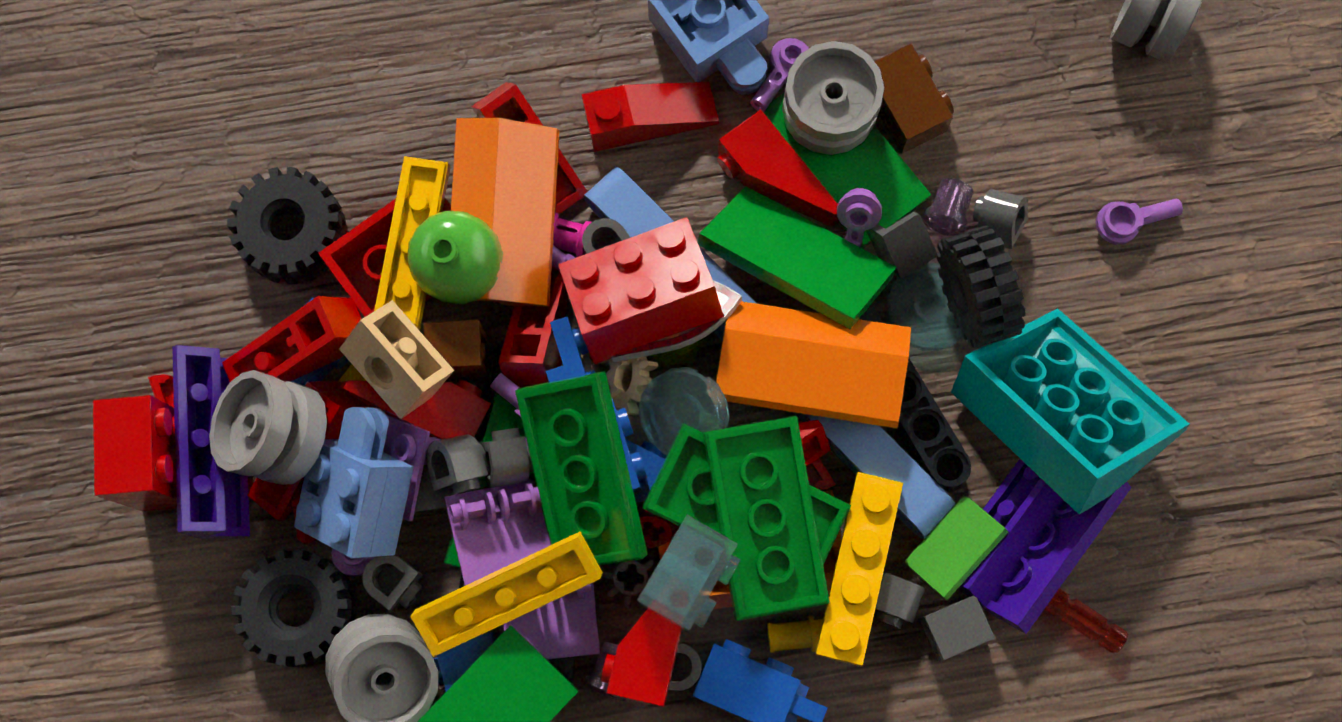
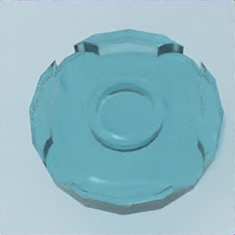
[886,263,962,351]
[639,367,730,455]

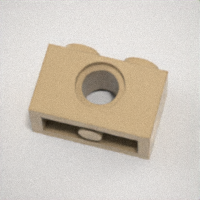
[339,300,454,419]

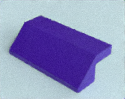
[172,345,250,539]
[958,459,1132,634]

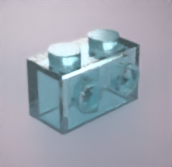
[637,515,741,633]

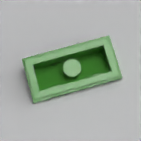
[905,496,1008,600]

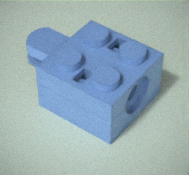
[648,0,769,95]
[294,407,414,558]

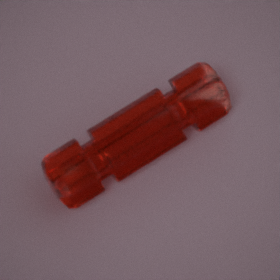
[1044,588,1129,653]

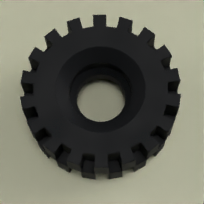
[227,167,347,284]
[937,226,1026,349]
[231,549,356,667]

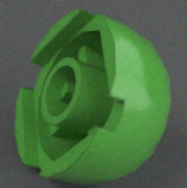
[407,211,503,305]

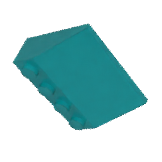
[951,308,1190,514]

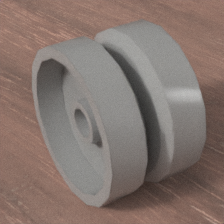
[1110,0,1202,63]
[782,41,884,155]
[209,370,327,485]
[325,614,438,722]

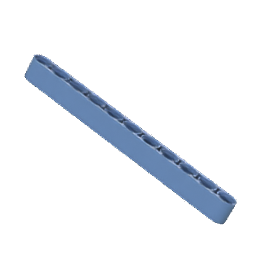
[583,166,955,539]

